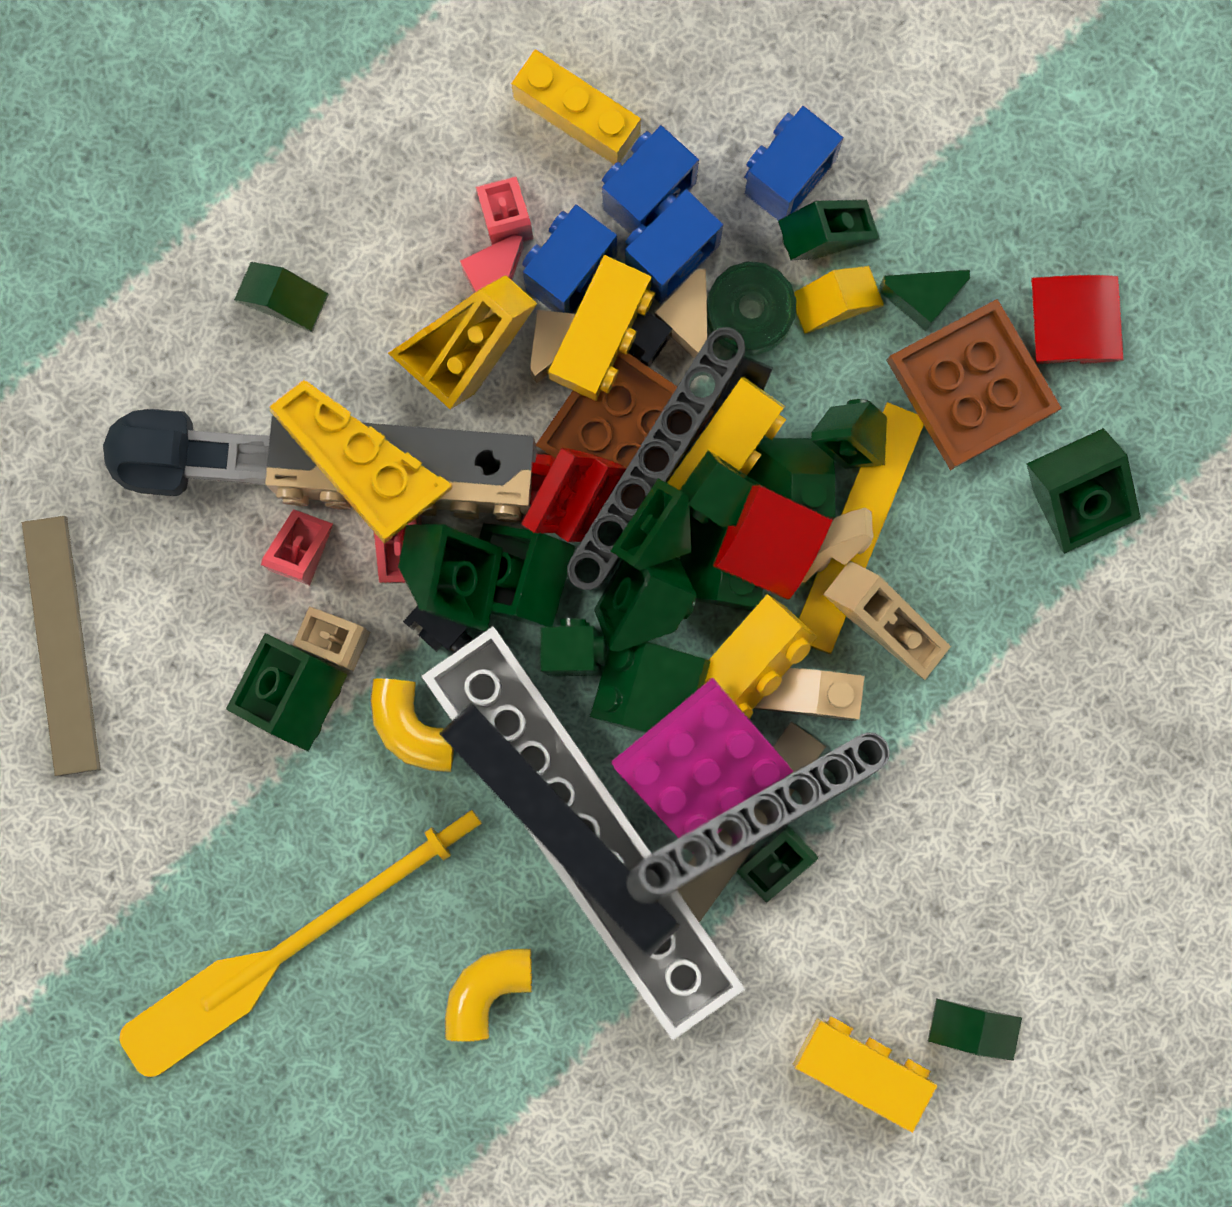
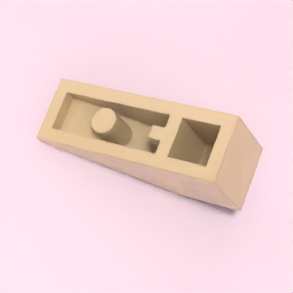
[823,561,951,680]
[753,668,865,721]

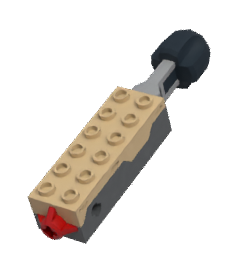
[103,409,555,523]

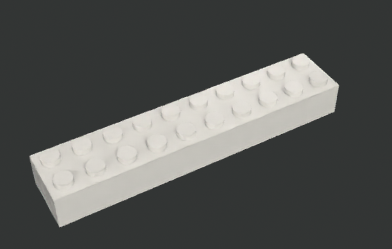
[422,626,745,1041]

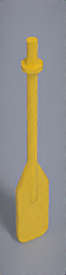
[120,810,482,1077]

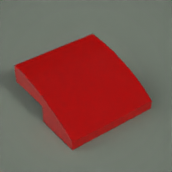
[1031,275,1123,365]
[521,448,627,542]
[713,485,833,600]

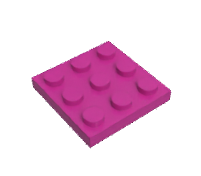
[611,678,793,854]

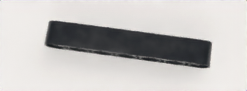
[439,703,682,957]

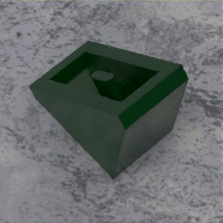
[234,262,329,333]
[880,270,970,331]
[610,478,691,570]
[737,825,819,903]
[927,998,1022,1061]

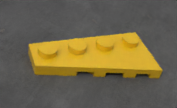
[270,380,453,544]

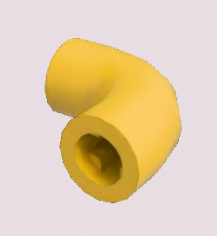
[371,678,454,772]
[445,949,532,1041]

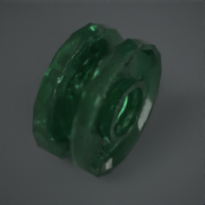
[707,261,797,356]

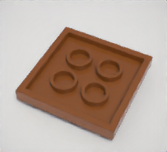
[886,299,1062,471]
[536,352,714,509]

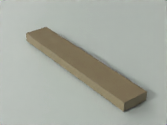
[22,516,101,776]
[677,722,826,922]

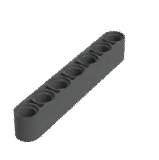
[568,327,745,590]
[627,732,890,904]

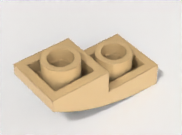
[802,508,873,583]

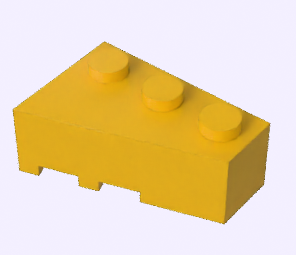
[388,275,538,410]

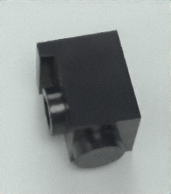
[628,312,672,367]
[403,605,473,654]

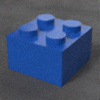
[744,106,844,220]
[602,125,699,234]
[625,189,723,304]
[522,204,617,314]

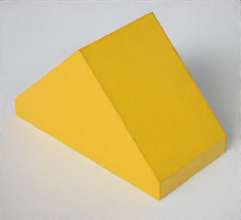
[790,266,884,335]

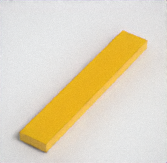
[798,402,924,655]

